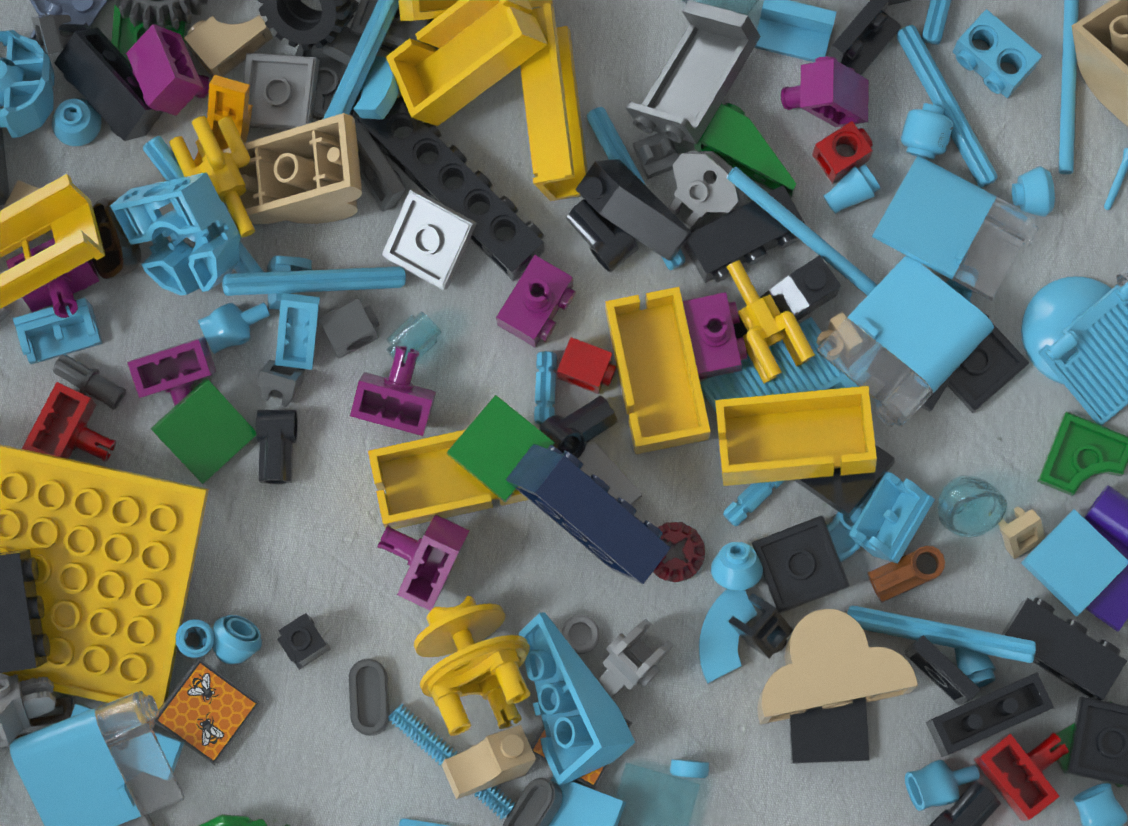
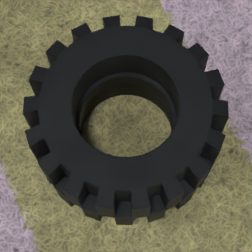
[257,0,359,50]

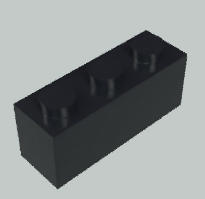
[54,27,163,141]
[684,185,805,283]
[0,549,50,673]
[1001,598,1127,700]
[926,672,1054,757]

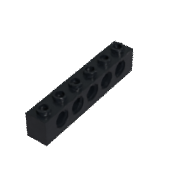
[358,95,545,281]

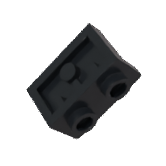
[829,0,901,75]

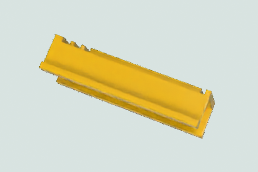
[520,3,588,201]
[0,174,105,309]

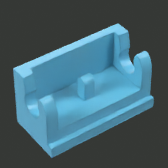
[13,298,103,365]
[849,472,935,564]

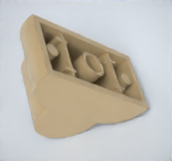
[223,113,362,224]
[757,609,918,725]

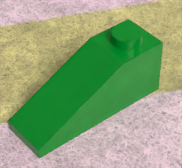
[694,103,797,198]

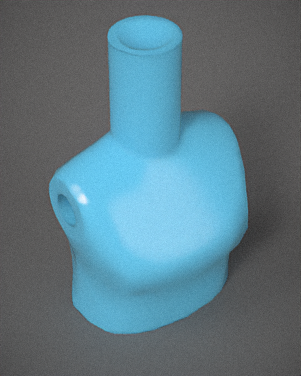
[198,302,271,354]
[905,760,980,811]
[1073,783,1128,826]

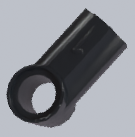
[566,199,639,273]
[539,395,618,458]
[256,410,298,484]
[929,781,1001,826]

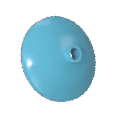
[1021,276,1112,385]

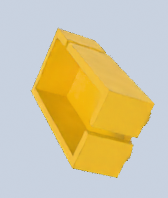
[386,0,548,126]
[605,287,711,455]
[715,386,877,486]
[368,429,528,529]

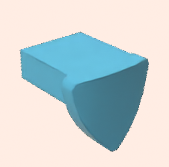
[267,256,312,310]

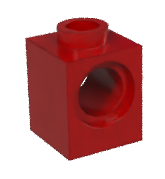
[812,121,873,184]
[557,337,617,394]

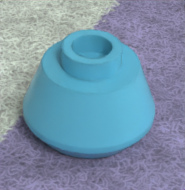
[52,98,102,147]
[1011,166,1055,217]
[711,542,763,591]
[212,615,262,664]

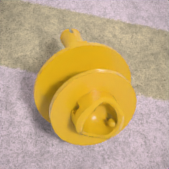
[414,596,531,736]

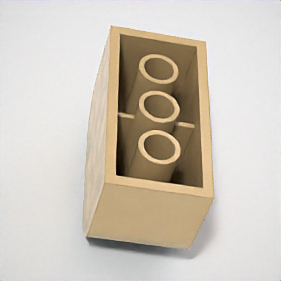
[1072,0,1128,127]

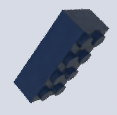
[506,444,670,584]

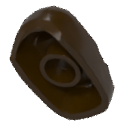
[91,196,141,279]

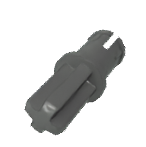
[53,354,126,409]

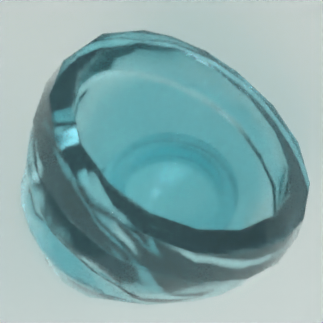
[937,475,1007,538]

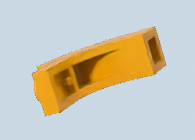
[194,75,253,167]

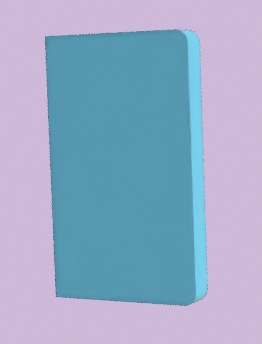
[755,0,837,62]

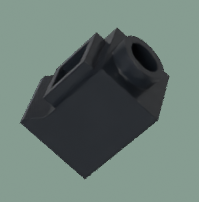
[728,593,793,659]
[277,613,331,670]

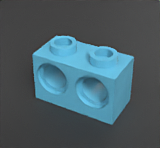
[953,9,1042,99]

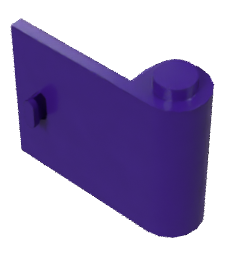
[1083,485,1128,632]

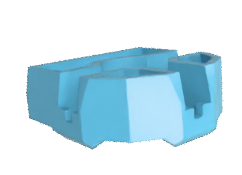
[0,30,55,138]
[110,172,241,296]

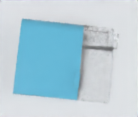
[872,155,1039,301]
[817,255,994,427]
[9,690,185,826]

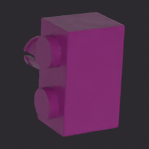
[126,24,210,116]
[781,56,869,127]
[6,238,100,318]
[496,255,576,347]
[682,292,748,380]
[127,336,216,406]
[350,346,437,436]
[377,514,470,611]

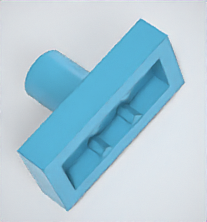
[275,293,320,370]

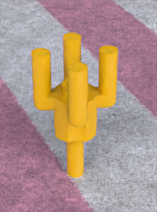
[169,116,255,237]
[727,260,815,384]

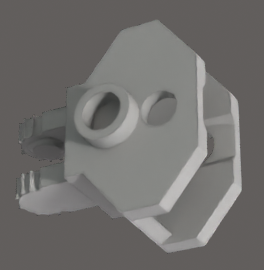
[668,151,746,231]
[598,619,674,698]
[0,673,56,748]

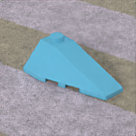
[519,612,636,786]

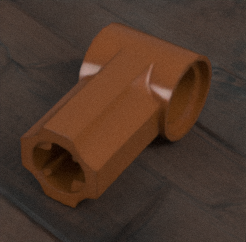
[867,546,945,603]

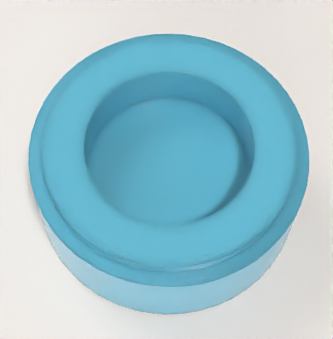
[670,759,709,778]

